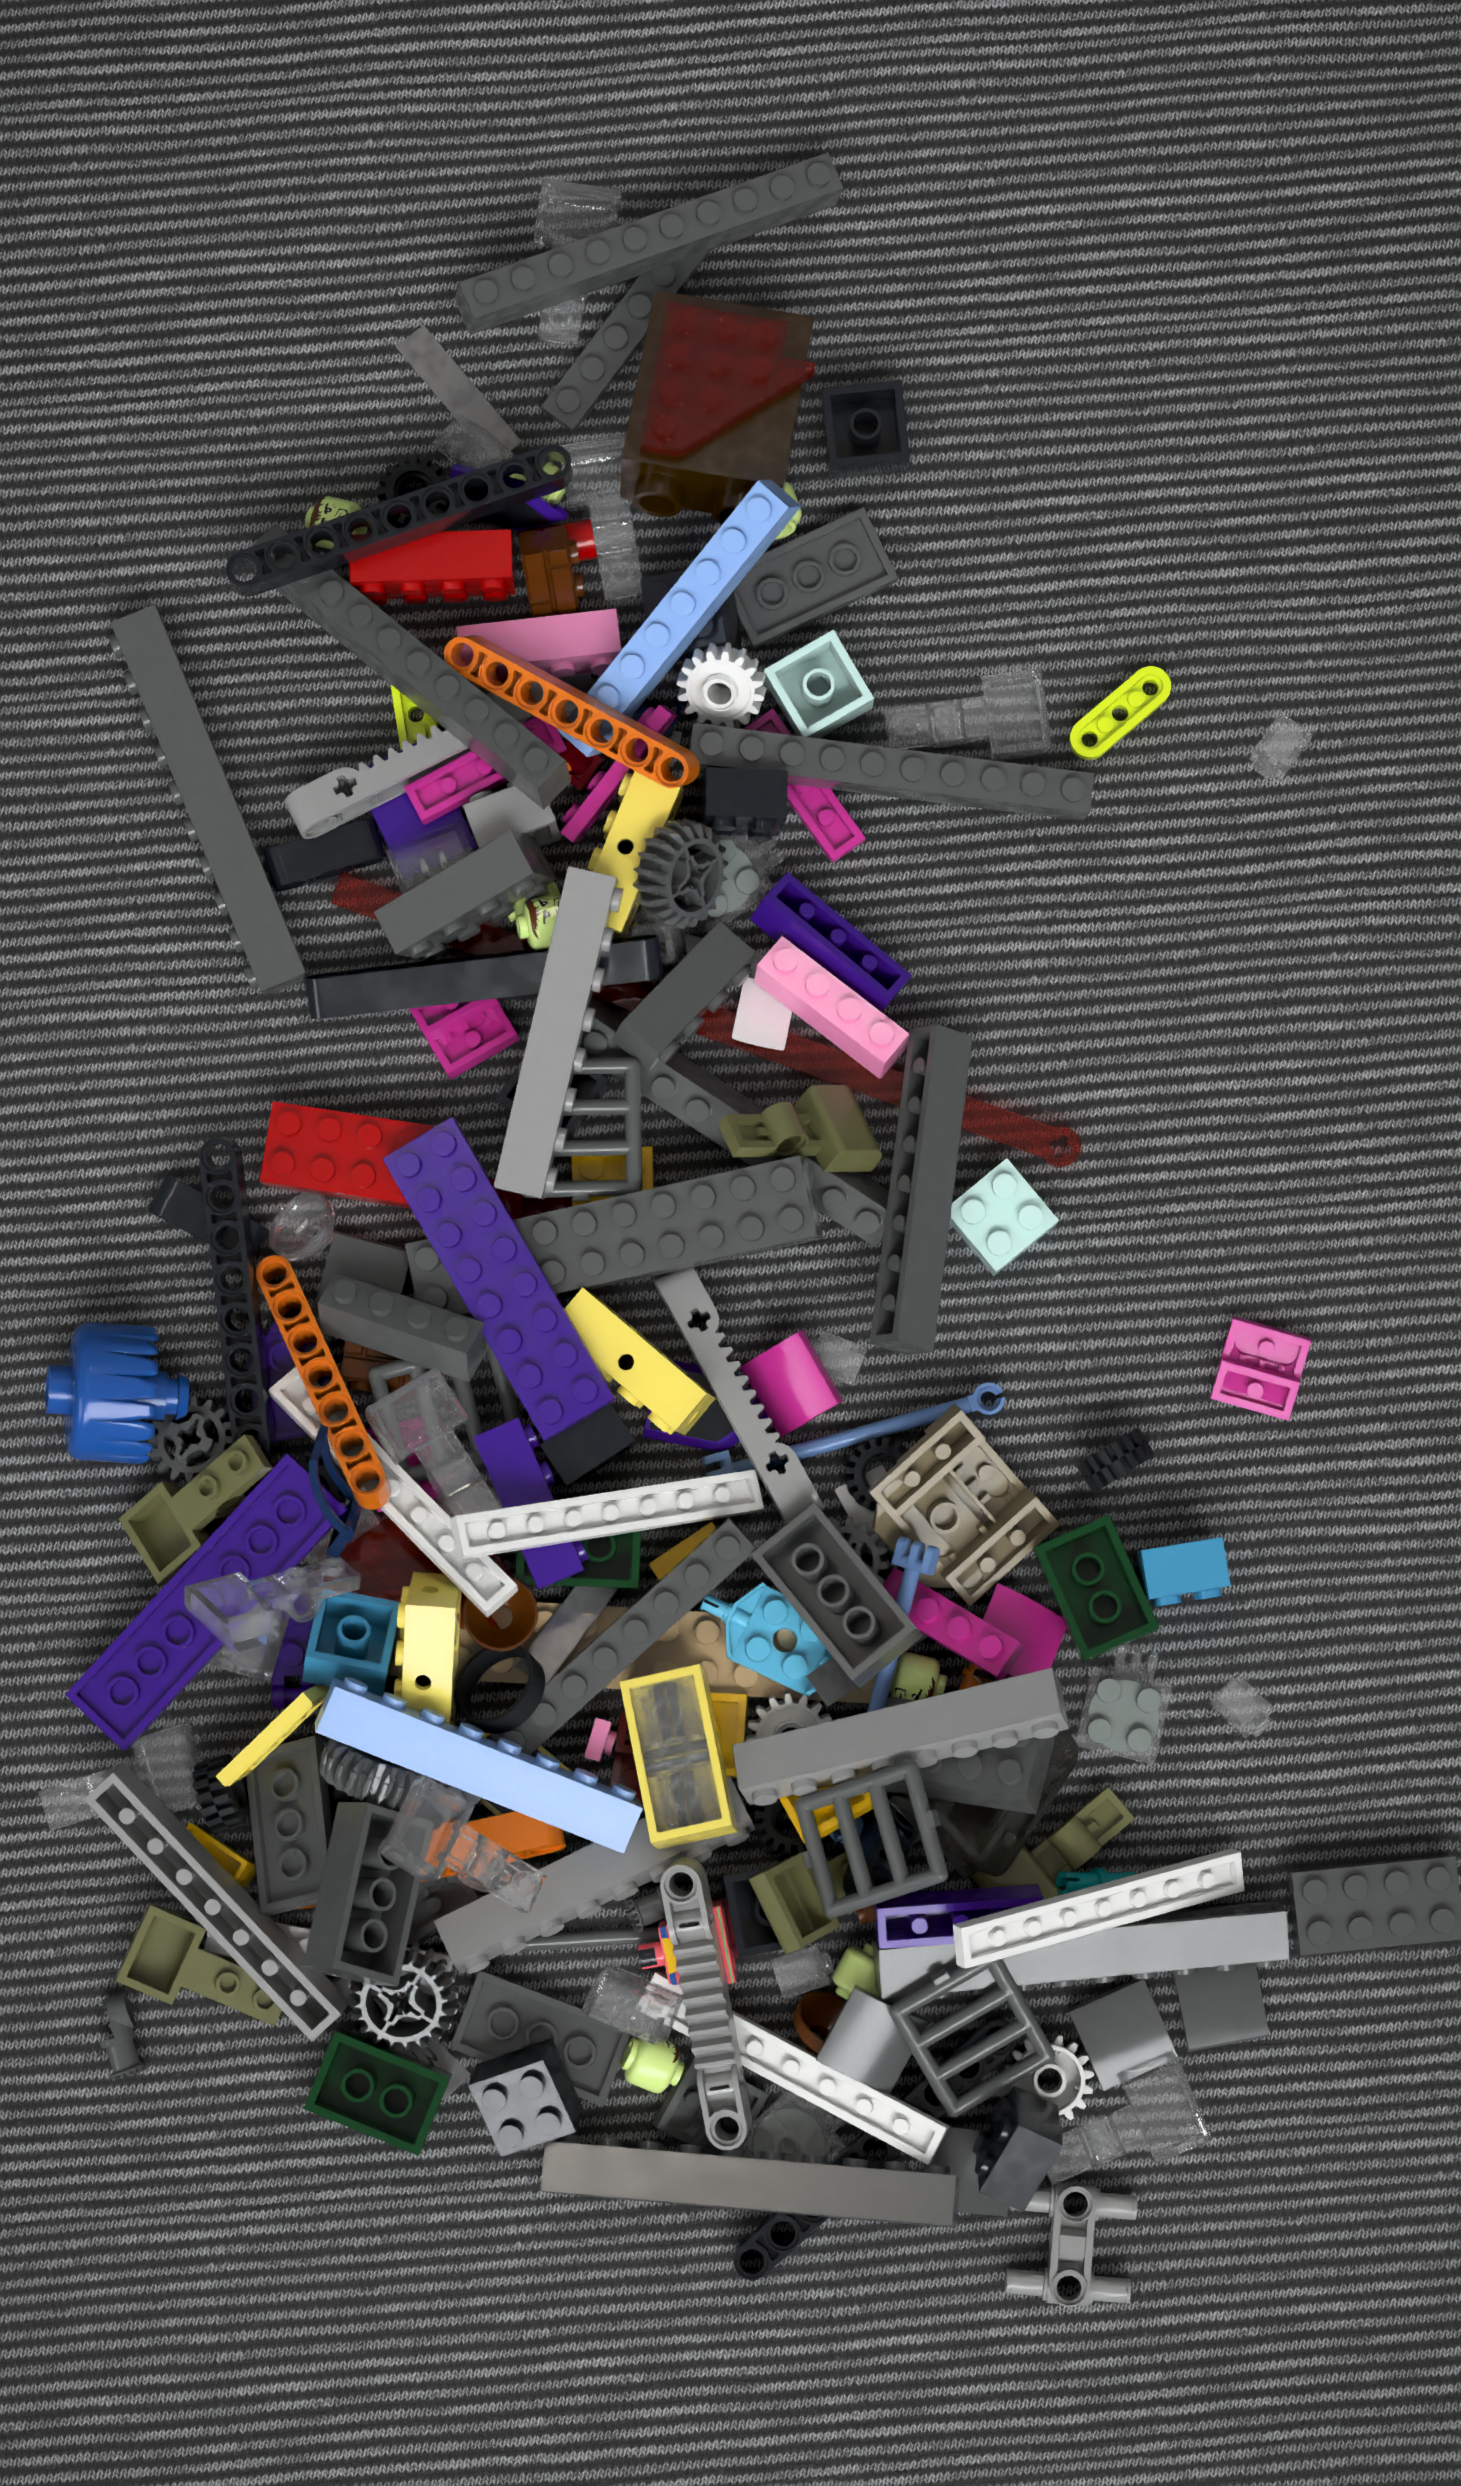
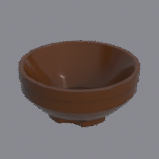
[463,1577,538,1652]
[793,1991,846,2055]

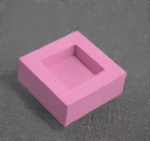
[584,1717,617,1762]

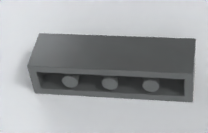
[612,921,757,1071]
[317,1273,487,1382]

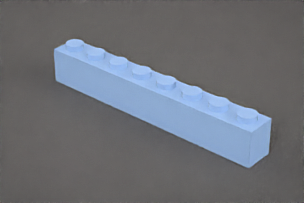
[557,479,801,757]
[314,1677,643,1853]

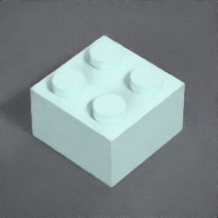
[763,630,874,739]
[950,1158,1059,1276]

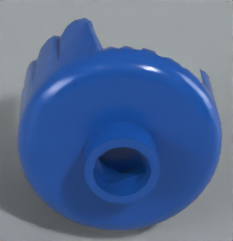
[45,1322,189,1464]

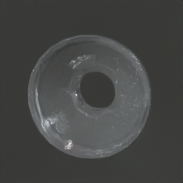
[269,1191,335,1261]

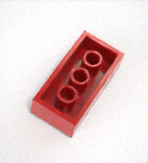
[350,529,516,605]
[260,1101,434,1209]

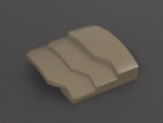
[867,1404,1060,1607]

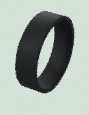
[454,1646,545,1734]

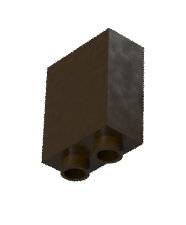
[620,290,814,525]

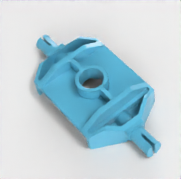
[700,1582,864,1697]

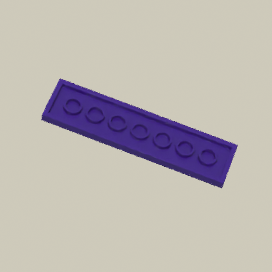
[383,1117,617,1441]
[65,1453,349,1751]

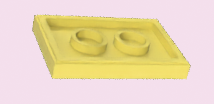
[215,1684,329,1787]

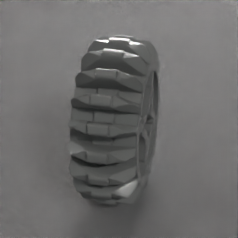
[632,819,729,929]
[319,1738,430,1811]
[347,1942,460,2053]

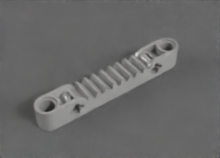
[284,682,543,839]
[653,1268,825,1525]
[660,1857,752,2150]

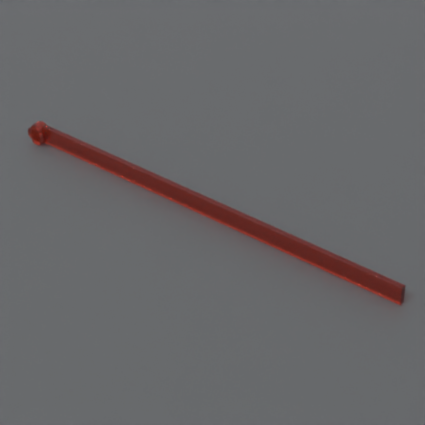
[330,873,1081,1169]

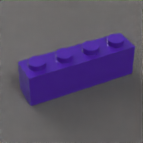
[750,872,912,1012]
[473,1418,589,1590]
[874,1884,1043,1949]

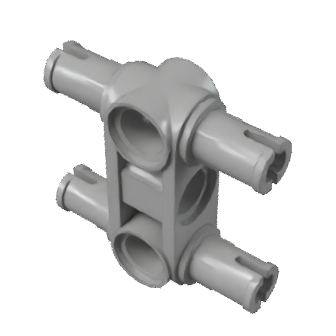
[1005,2182,1138,2307]

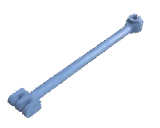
[701,1382,1005,1477]
[829,1536,940,1844]

